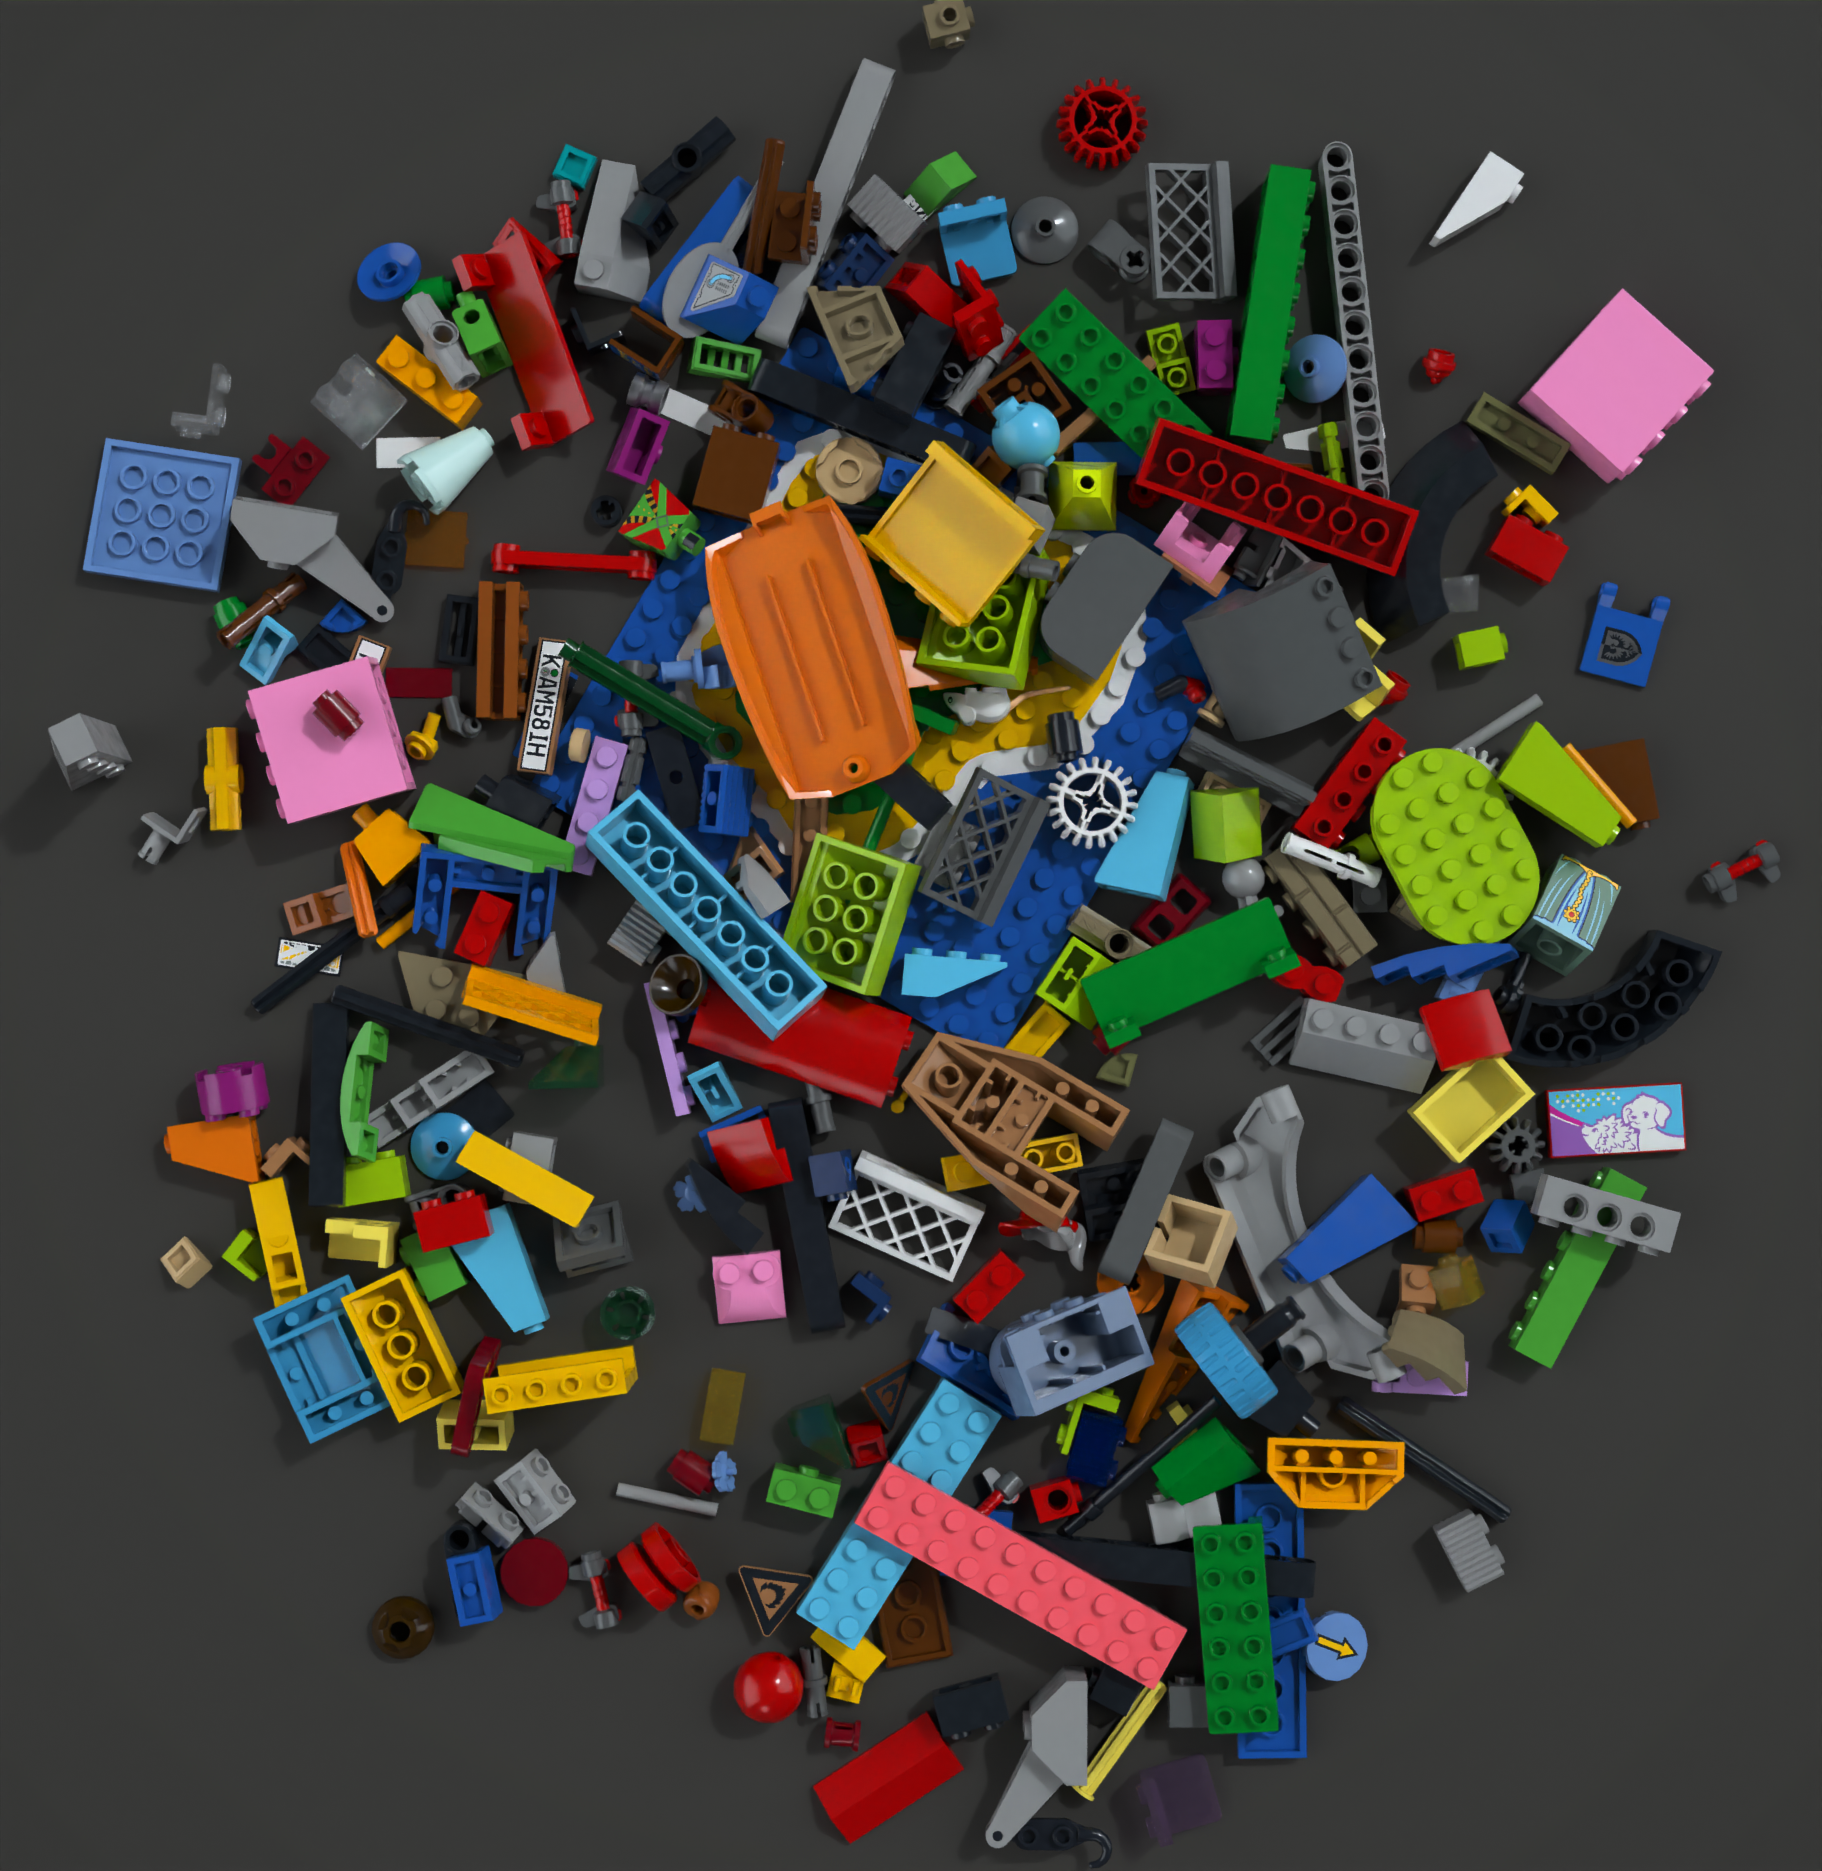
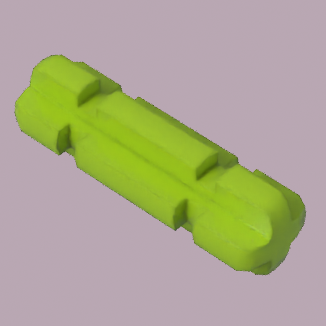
[1317,422,1347,485]

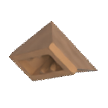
[723,826,785,901]

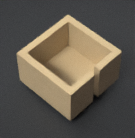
[1144,1194,1238,1289]

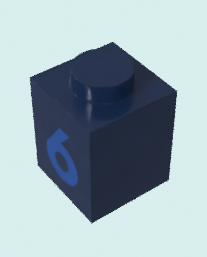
[808,1149,858,1202]

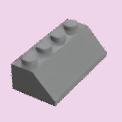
[1289,998,1436,1094]

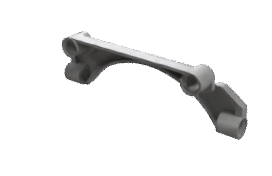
[1203,1084,1407,1383]

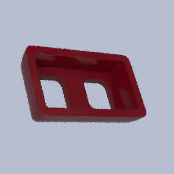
[1130,873,1211,947]

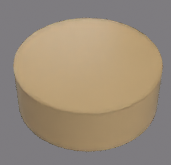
[568,728,591,763]

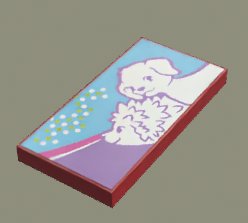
[1544,1082,1687,1158]

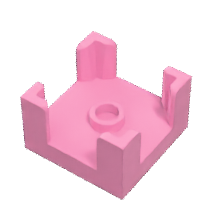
[1154,501,1247,584]

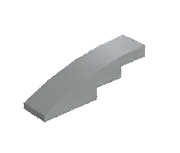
[368,1051,495,1149]

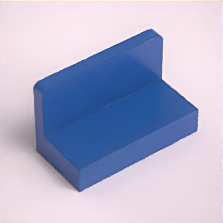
[446,1545,503,1627]

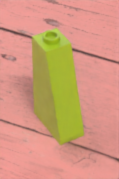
[1495,721,1622,848]

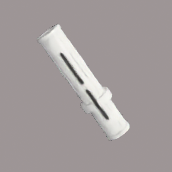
[1280,832,1382,888]

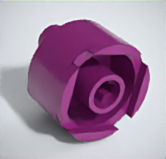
[194,1061,270,1122]

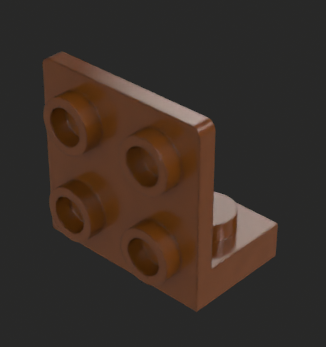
[768,180,822,265]

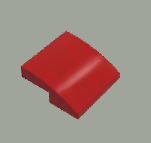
[1419,989,1512,1072]
[707,1117,794,1194]

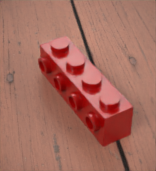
[1290,717,1407,850]

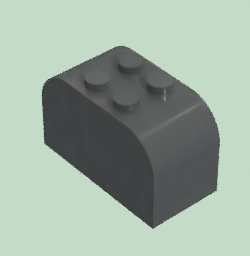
[1038,533,1174,687]

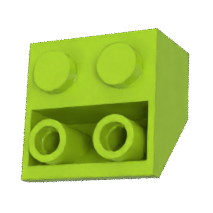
[1034,936,1114,1031]

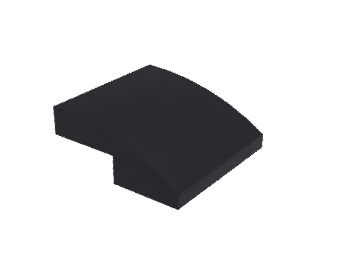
[1077,1158,1156,1242]

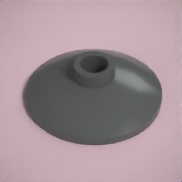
[1011,196,1079,264]

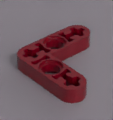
[451,1336,501,1458]

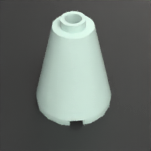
[397,426,494,515]

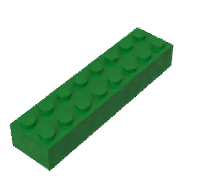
[1224,164,1316,453]

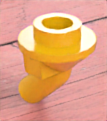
[404,712,441,760]

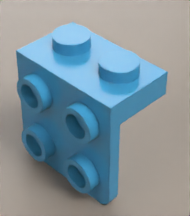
[937,196,1017,287]

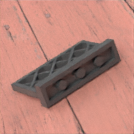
[1145,161,1237,304]
[1177,726,1318,818]
[917,767,1051,927]

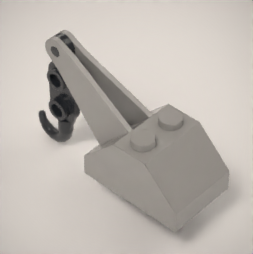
[230,496,430,622]
[985,1666,1112,1869]

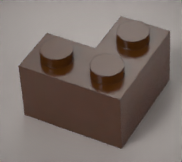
[976,352,1072,425]

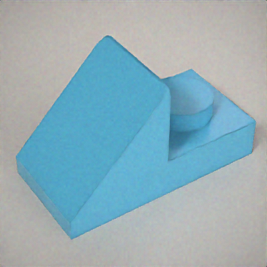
[239,615,299,686]

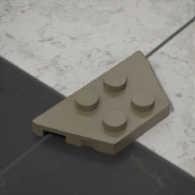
[807,286,905,394]
[398,951,527,1036]

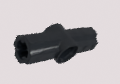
[640,116,736,201]

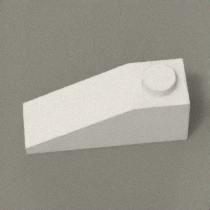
[1429,151,1524,247]

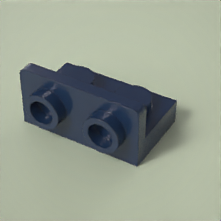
[814,231,894,291]

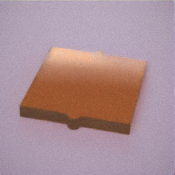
[404,510,469,569]

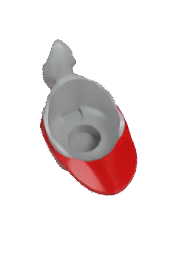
[998,1210,1087,1271]

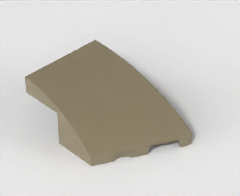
[1382,1309,1467,1395]

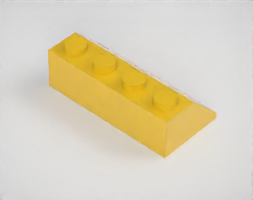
[340,1266,464,1423]

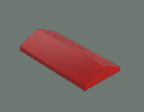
[813,1711,964,1844]

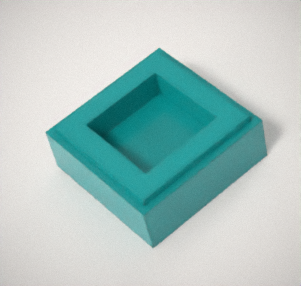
[552,144,598,191]

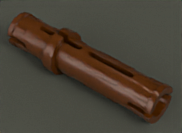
[216,572,307,650]

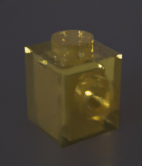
[1428,1253,1485,1310]

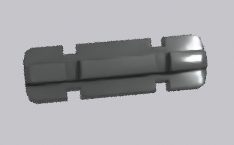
[616,736,649,802]

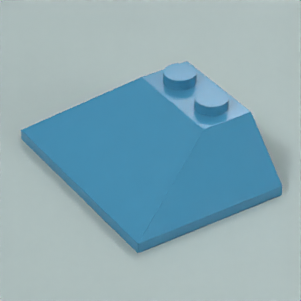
[253,1274,391,1444]

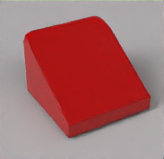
[846,1419,889,1468]

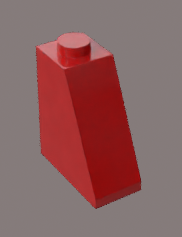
[884,262,968,346]

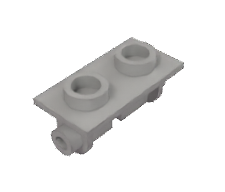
[455,1482,526,1550]

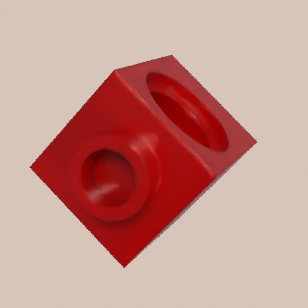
[1029,1474,1083,1524]

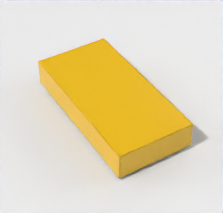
[1004,1001,1071,1057]

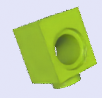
[1452,626,1508,671]

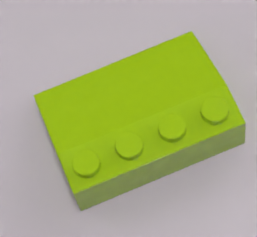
[916,548,1050,690]
[783,833,922,996]

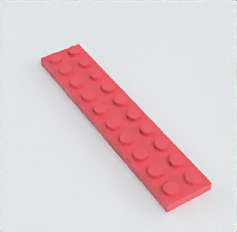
[854,1461,1187,1690]

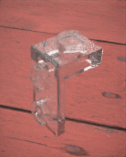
[171,363,231,439]

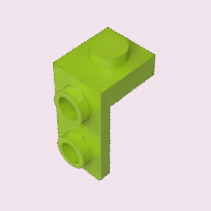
[1055,1386,1120,1455]

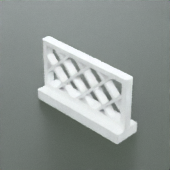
[828,1150,986,1282]

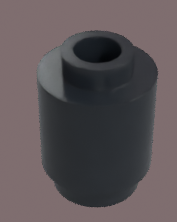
[1045,711,1083,763]

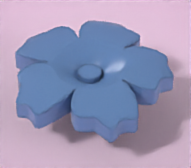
[673,1175,706,1213]
[712,1451,737,1492]

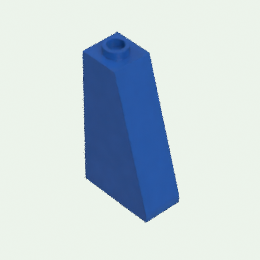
[1277,1173,1418,1284]

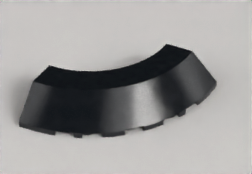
[1366,421,1498,645]
[1505,930,1722,1068]

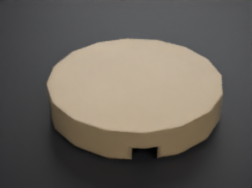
[816,437,883,505]

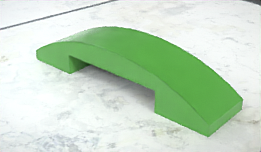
[340,1021,389,1163]

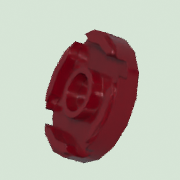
[500,1536,569,1606]

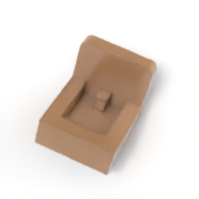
[260,1136,310,1178]
[1396,1264,1436,1315]

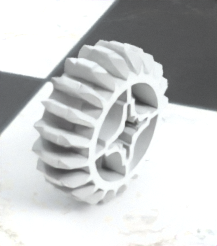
[1046,757,1138,849]

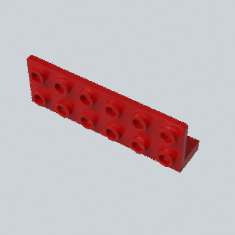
[452,232,594,451]

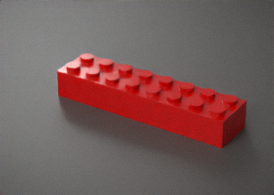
[1133,418,1420,577]

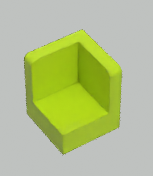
[222,1227,267,1282]

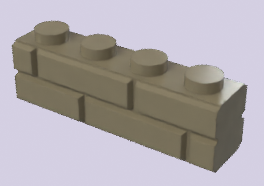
[1262,834,1378,969]

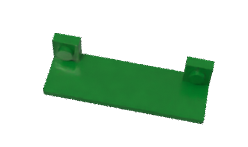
[1019,288,1213,459]
[1080,897,1301,1049]
[1193,1516,1279,1734]

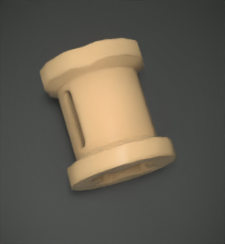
[1196,688,1225,728]

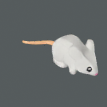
[943,686,1071,726]

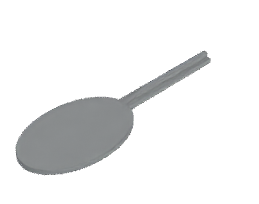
[662,161,784,338]

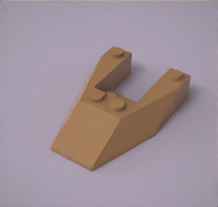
[902,1032,1130,1233]

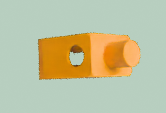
[352,803,435,887]

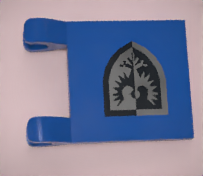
[1579,582,1671,687]

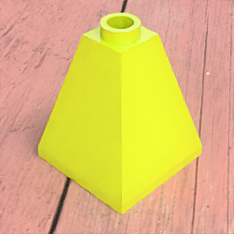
[1048,462,1117,531]

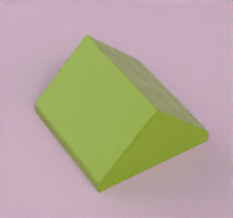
[1190,787,1262,863]

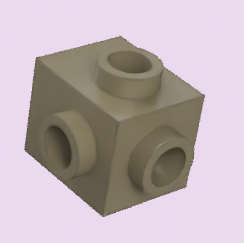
[922,0,975,49]

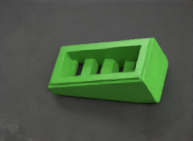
[687,336,762,383]

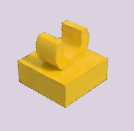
[826,1660,864,1704]

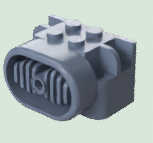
[989,1286,1155,1416]

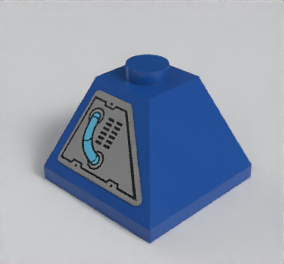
[680,254,779,345]

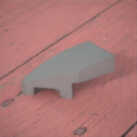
[735,854,790,920]
[526,931,566,992]

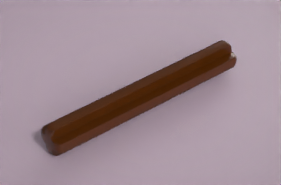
[743,137,785,275]

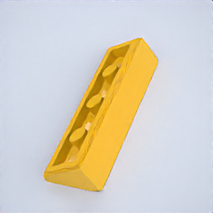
[455,1131,595,1228]

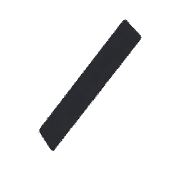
[925,1307,1000,1355]

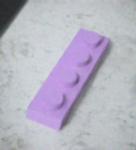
[566,736,629,876]
[644,982,696,1117]

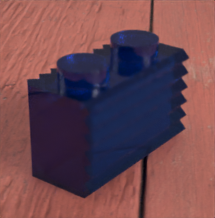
[1065,1407,1127,1488]

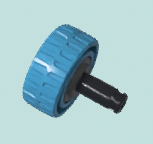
[1174,1296,1306,1419]

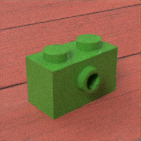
[766,1462,842,1518]

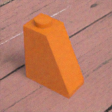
[164,1115,265,1183]

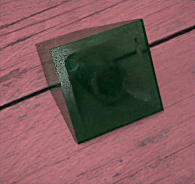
[528,1040,604,1089]
[787,1393,853,1469]

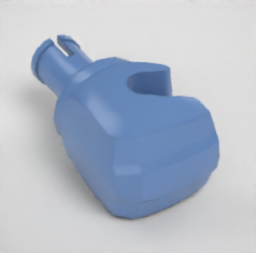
[661,644,737,689]

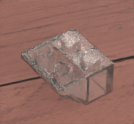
[310,353,408,450]

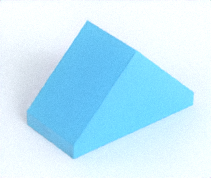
[687,1060,743,1123]

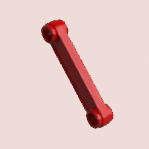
[491,543,657,581]

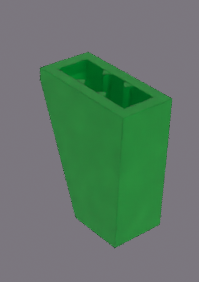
[1151,1417,1261,1506]

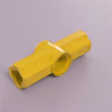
[204,727,244,831]

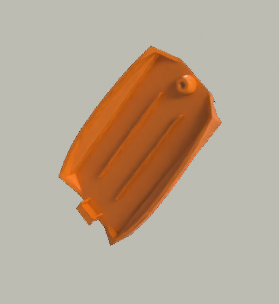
[705,495,922,800]

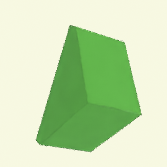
[904,151,977,220]

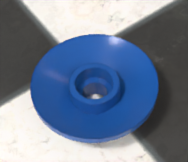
[357,242,421,302]

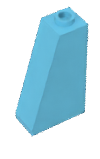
[1094,768,1195,902]
[452,1203,550,1335]

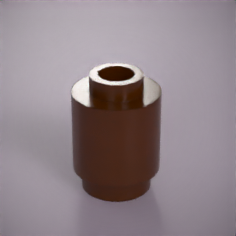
[1412,1219,1463,1254]

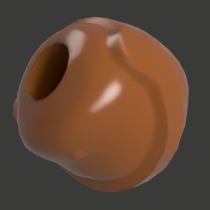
[683,1581,720,1620]

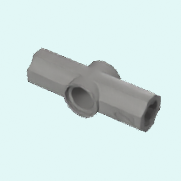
[402,292,480,392]

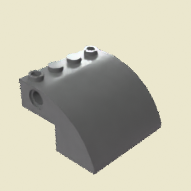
[1182,561,1383,742]

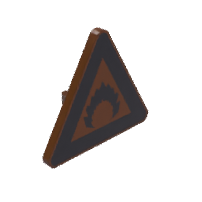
[861,1359,915,1431]

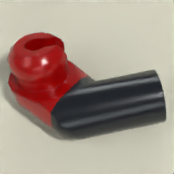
[1154,675,1207,704]

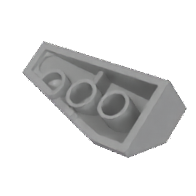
[574,159,651,304]

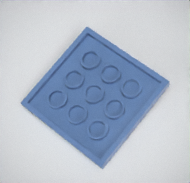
[83,438,242,593]

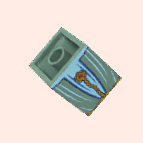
[1507,854,1621,977]

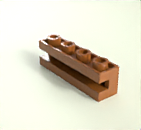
[476,581,530,721]

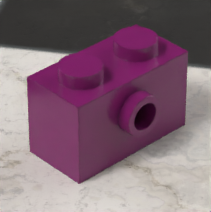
[1194,320,1239,396]
[606,407,670,485]

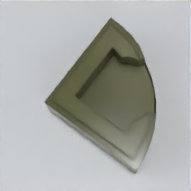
[1096,1053,1138,1087]

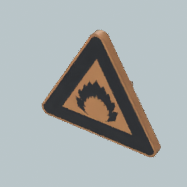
[739,1565,813,1637]

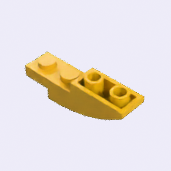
[941,1133,1083,1192]
[248,1176,307,1308]

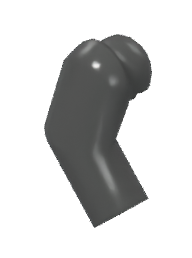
[441,696,482,738]

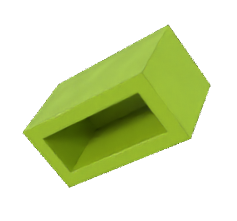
[338,1150,411,1208]

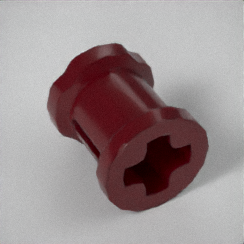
[824,1717,861,1752]

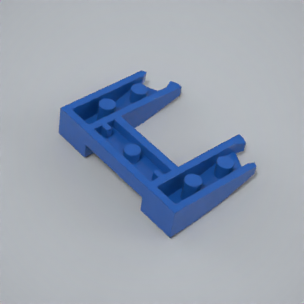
[412,843,558,956]

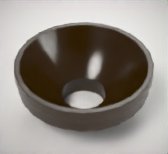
[649,954,708,1016]
[372,1595,435,1659]

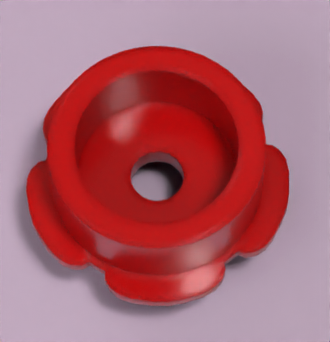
[1128,478,1161,509]

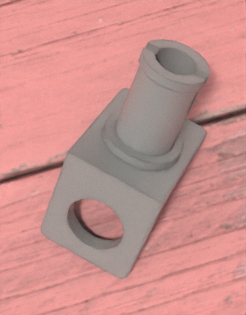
[138,807,208,865]

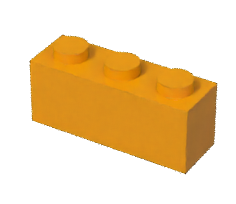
[376,335,483,431]

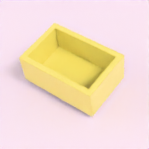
[1407,1057,1535,1163]

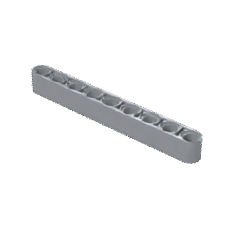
[755,58,896,349]

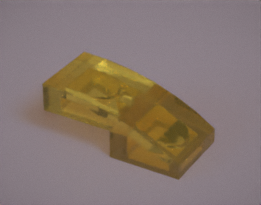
[700,1368,746,1446]

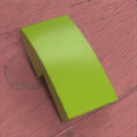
[1145,322,1196,395]

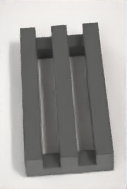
[1249,996,1304,1066]

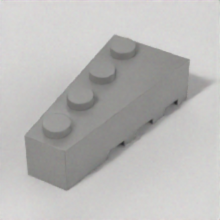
[48,713,133,791]

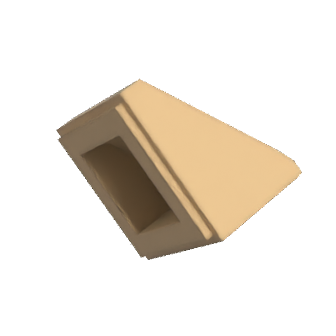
[160,1236,213,1289]

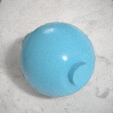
[991,396,1060,470]

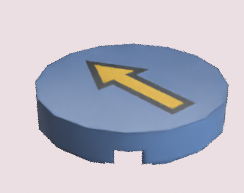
[1301,1611,1368,1681]

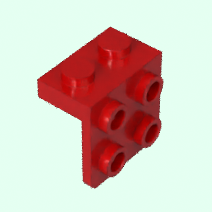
[952,259,1004,362]

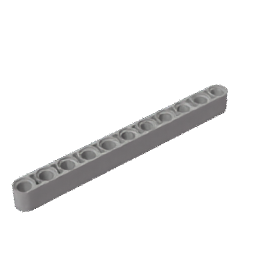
[1318,141,1390,500]

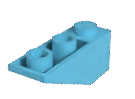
[901,947,1007,997]

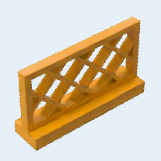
[461,963,602,1046]

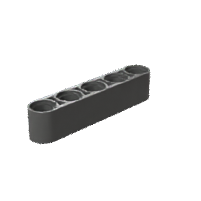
[1097,1118,1194,1286]

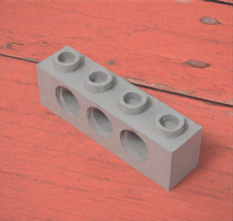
[1530,1173,1681,1257]

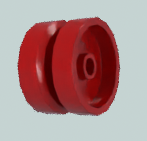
[616,1522,702,1612]

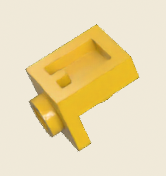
[1501,484,1559,527]

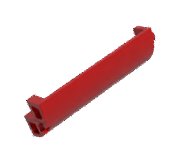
[688,976,914,1108]

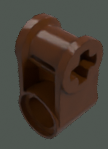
[707,380,774,434]

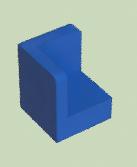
[1480,1199,1535,1254]

